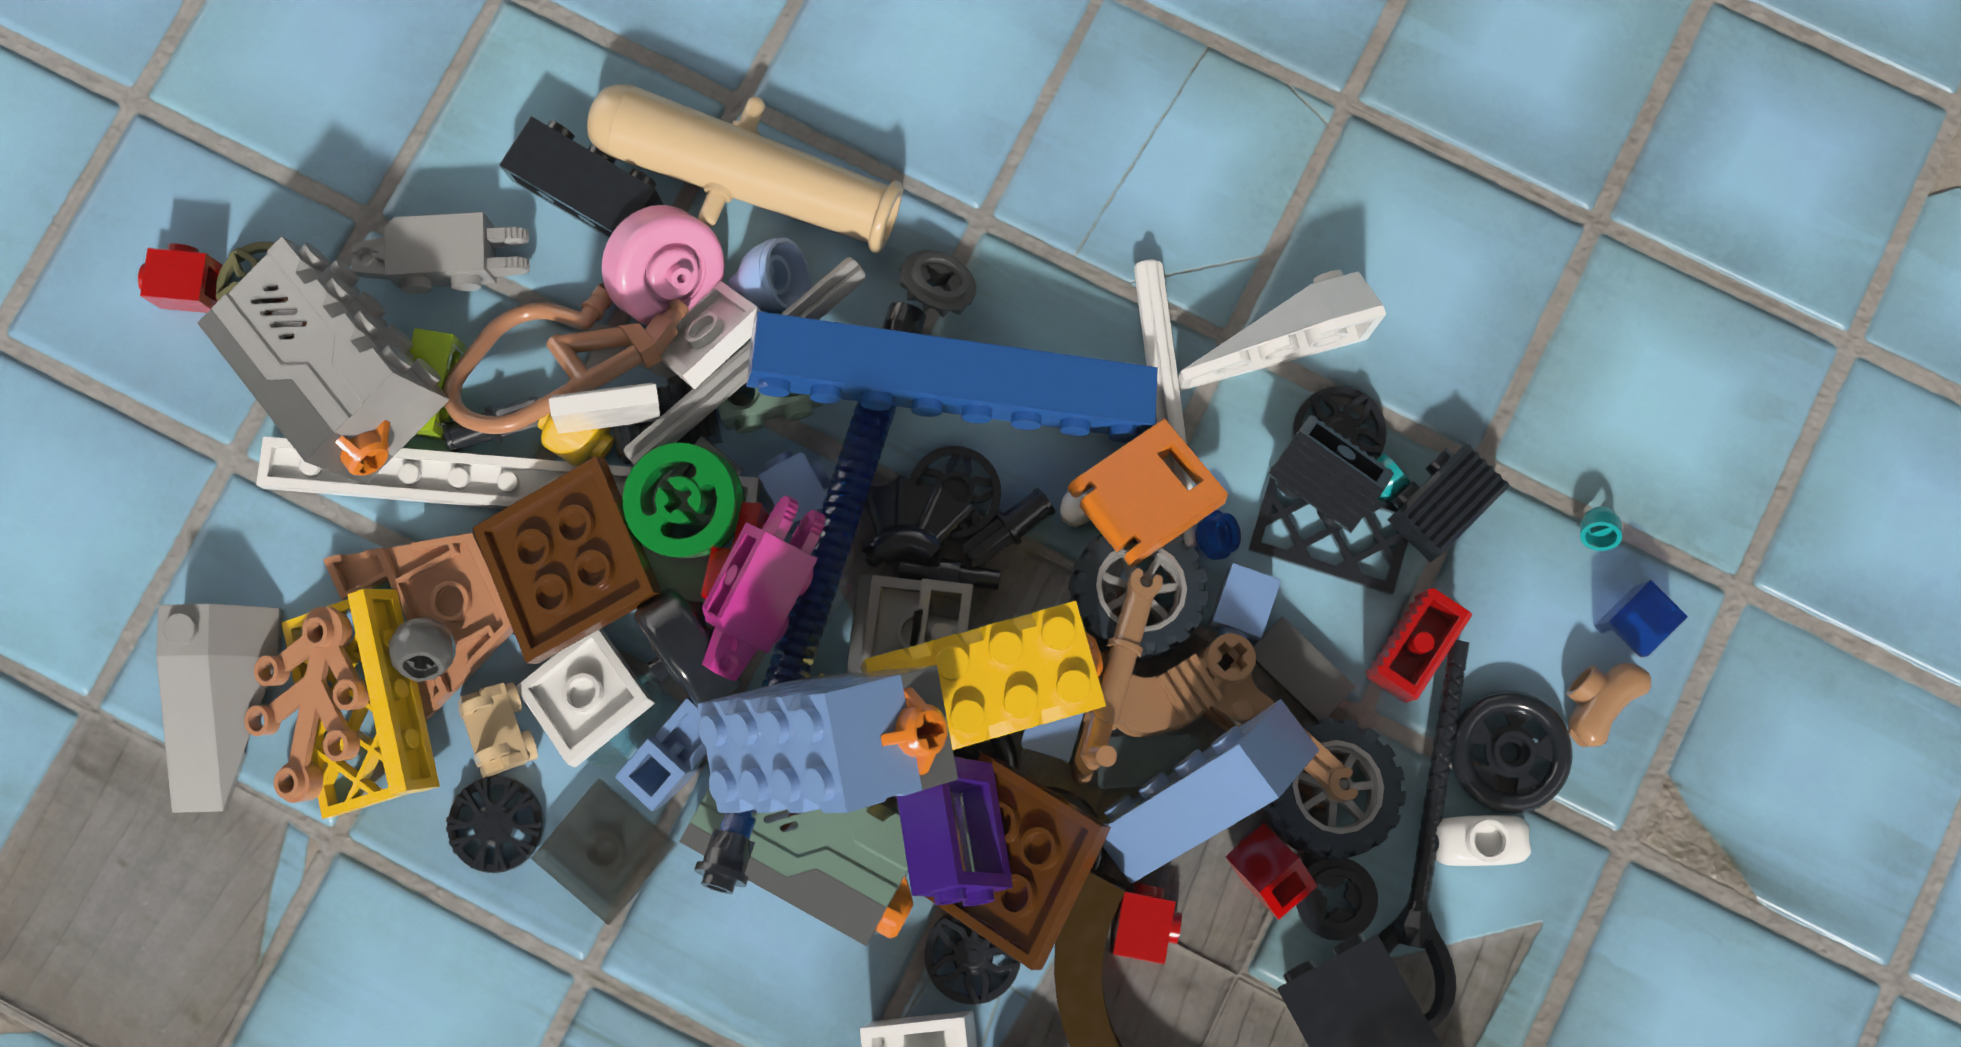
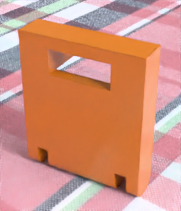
[1067,418,1228,567]

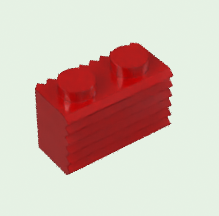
[1365,588,1473,703]

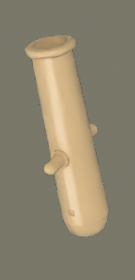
[587,84,904,254]

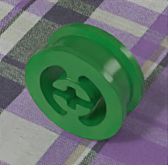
[623,443,745,559]

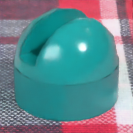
[1376,453,1411,498]
[1580,507,1622,551]

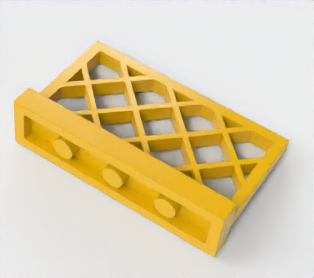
[282,589,440,819]

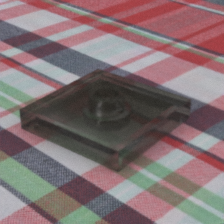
[531,778,678,925]

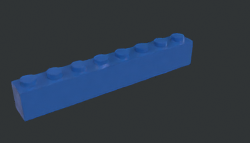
[746,311,1158,443]

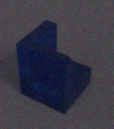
[1594,580,1688,658]

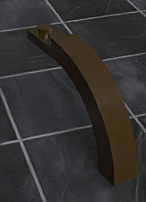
[1054,867,1126,1047]

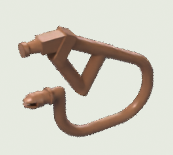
[443,283,689,434]

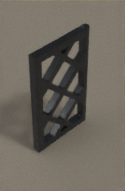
[1248,465,1408,595]

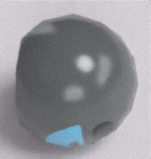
[388,617,456,682]

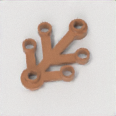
[244,607,369,803]

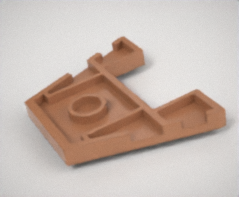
[323,533,513,722]

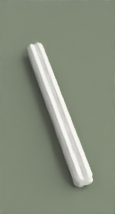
[1134,259,1200,548]

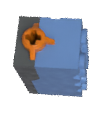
[697,665,958,813]

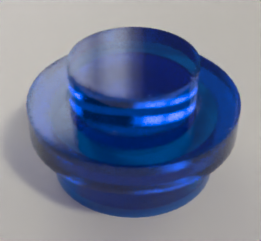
[1195,510,1241,560]

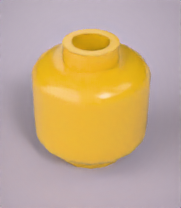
[537,413,615,466]

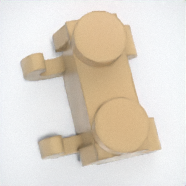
[458,682,538,779]

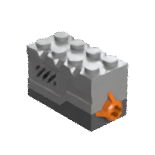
[197,236,450,484]

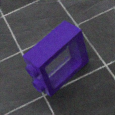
[897,757,1013,906]

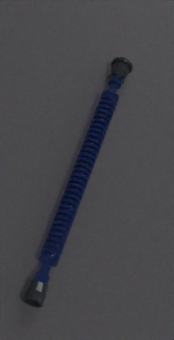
[694,302,926,894]

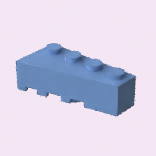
[1103,699,1319,884]

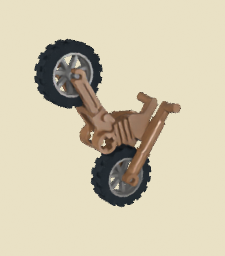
[1068,534,1406,860]

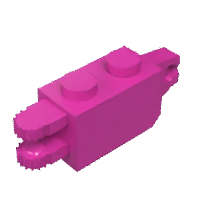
[702,495,826,682]

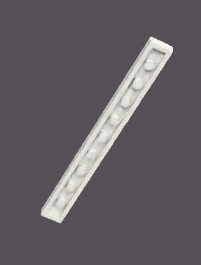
[256,436,761,526]

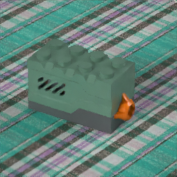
[679,789,914,946]

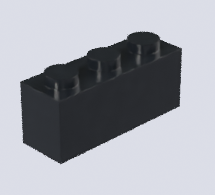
[499,116,664,238]

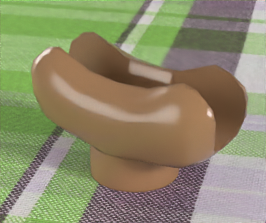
[1566,663,1651,747]

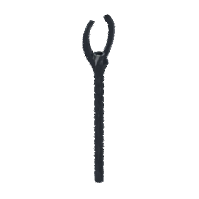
[1378,640,1470,1029]

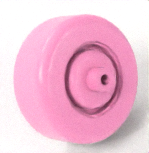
[602,205,725,326]

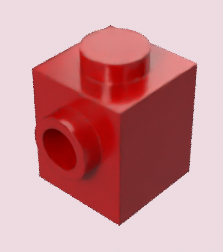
[138,243,223,313]
[1225,823,1318,920]
[1110,882,1182,965]

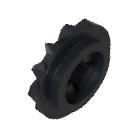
[1296,858,1378,941]

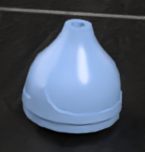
[728,237,811,314]

